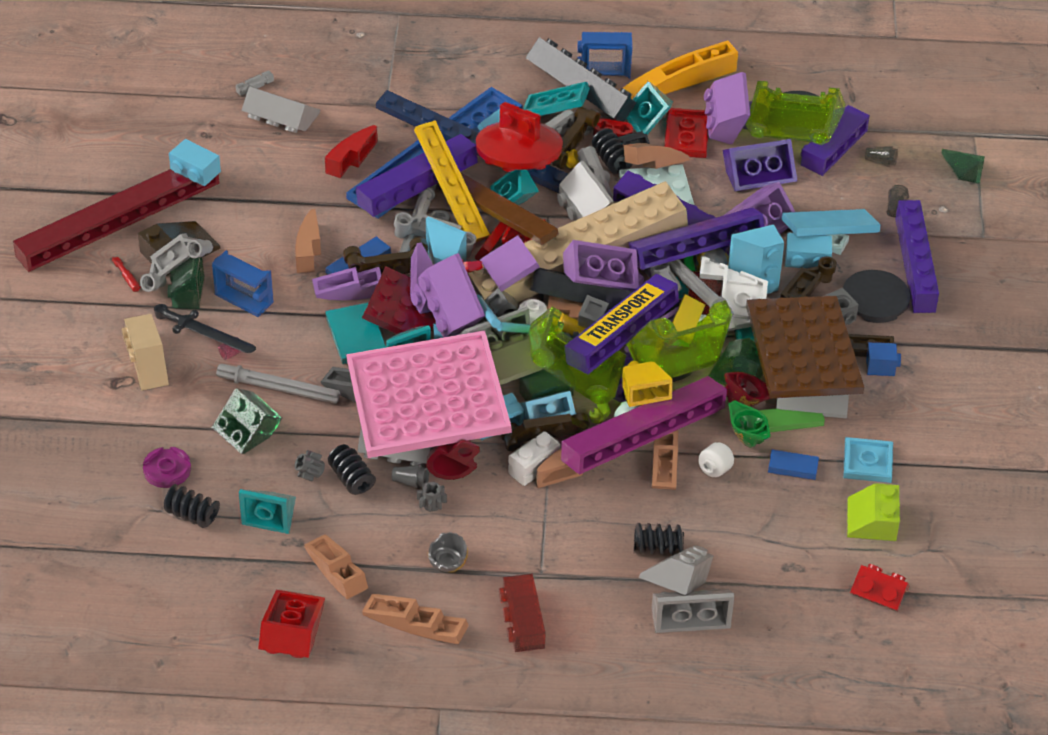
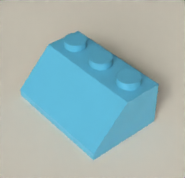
[728,224,784,293]

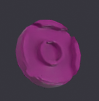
[143,447,191,488]

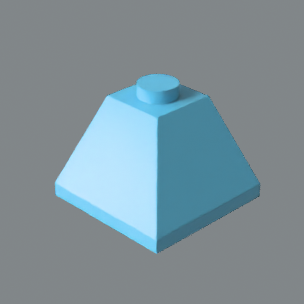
[426,216,467,265]

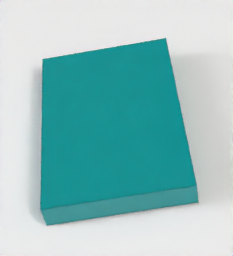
[523,82,590,116]
[325,302,386,364]

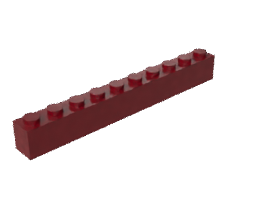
[13,169,220,272]

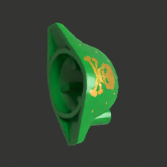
[728,401,771,448]

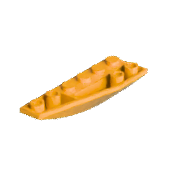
[619,40,738,99]

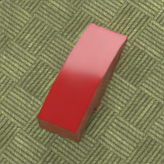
[325,125,378,178]

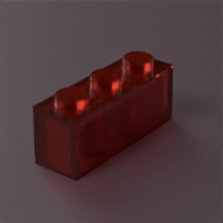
[499,573,546,652]

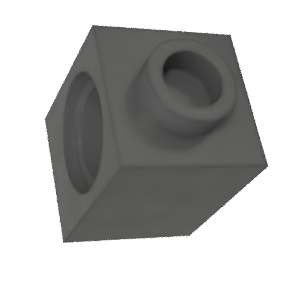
[484,288,519,317]
[825,288,859,325]
[578,295,609,328]

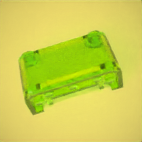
[746,81,846,145]
[627,300,732,378]
[528,306,627,404]

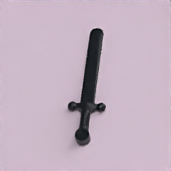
[154,304,256,353]

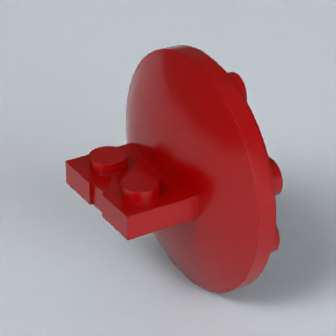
[476,102,563,172]

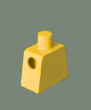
[622,361,672,407]

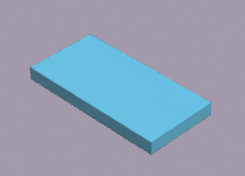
[782,209,881,236]

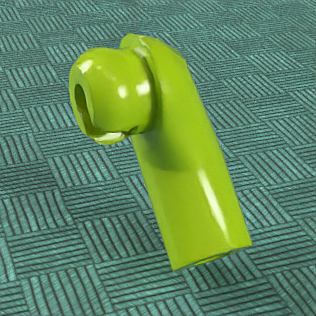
[589,395,611,424]

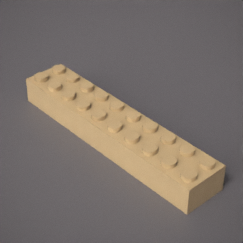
[467,181,688,303]

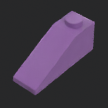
[410,243,433,314]

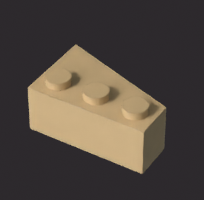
[121,314,169,391]

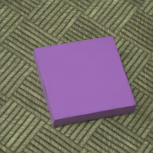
[480,235,539,292]

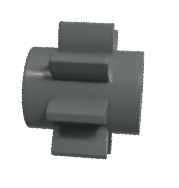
[295,450,325,482]
[417,481,447,512]

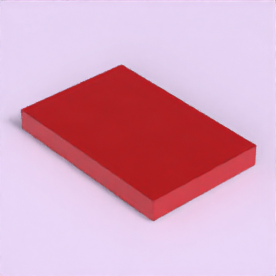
[664,108,708,158]

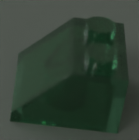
[167,257,205,309]

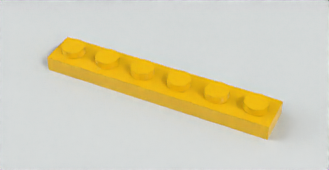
[414,120,490,242]

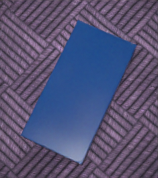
[768,450,819,480]

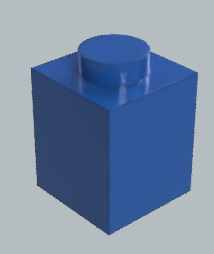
[866,342,901,376]

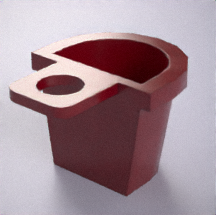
[427,440,480,480]

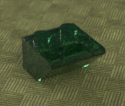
[212,388,282,454]

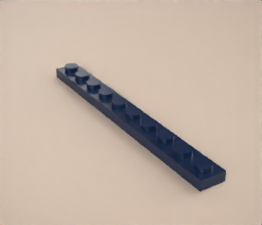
[376,90,568,193]

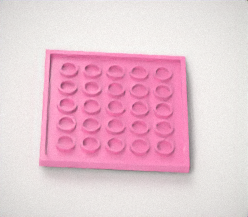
[346,331,512,458]

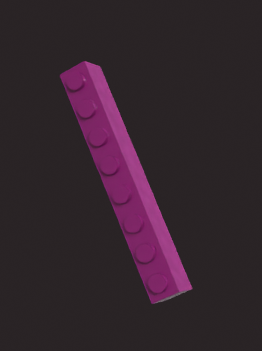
[561,376,727,475]

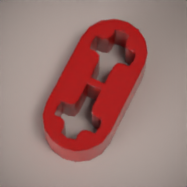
[593,119,633,137]

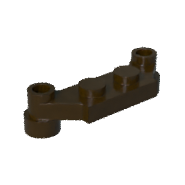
[552,107,601,169]
[343,237,428,274]
[780,256,837,298]
[501,413,590,452]

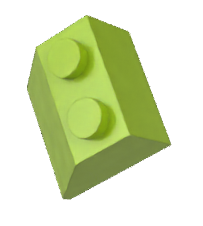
[847,483,900,541]

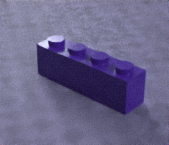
[800,105,870,176]

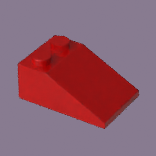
[258,589,325,658]

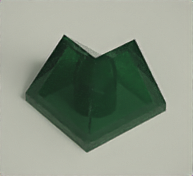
[941,149,985,184]
[708,338,763,386]

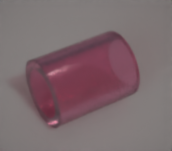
[218,337,242,360]

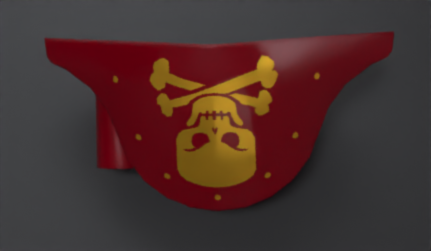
[724,372,772,407]

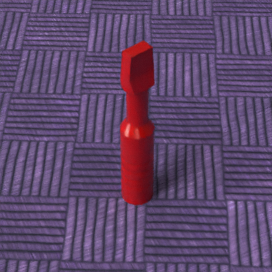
[112,257,141,292]

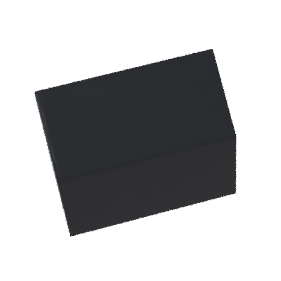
[618,131,650,145]

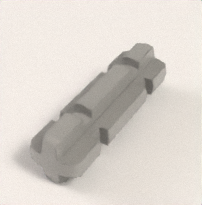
[235,70,274,96]

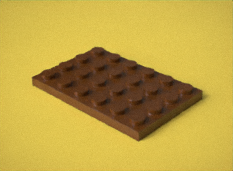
[746,296,864,398]

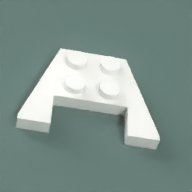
[694,256,768,337]

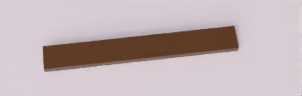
[438,172,559,245]

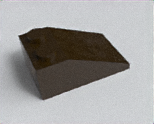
[138,221,221,276]

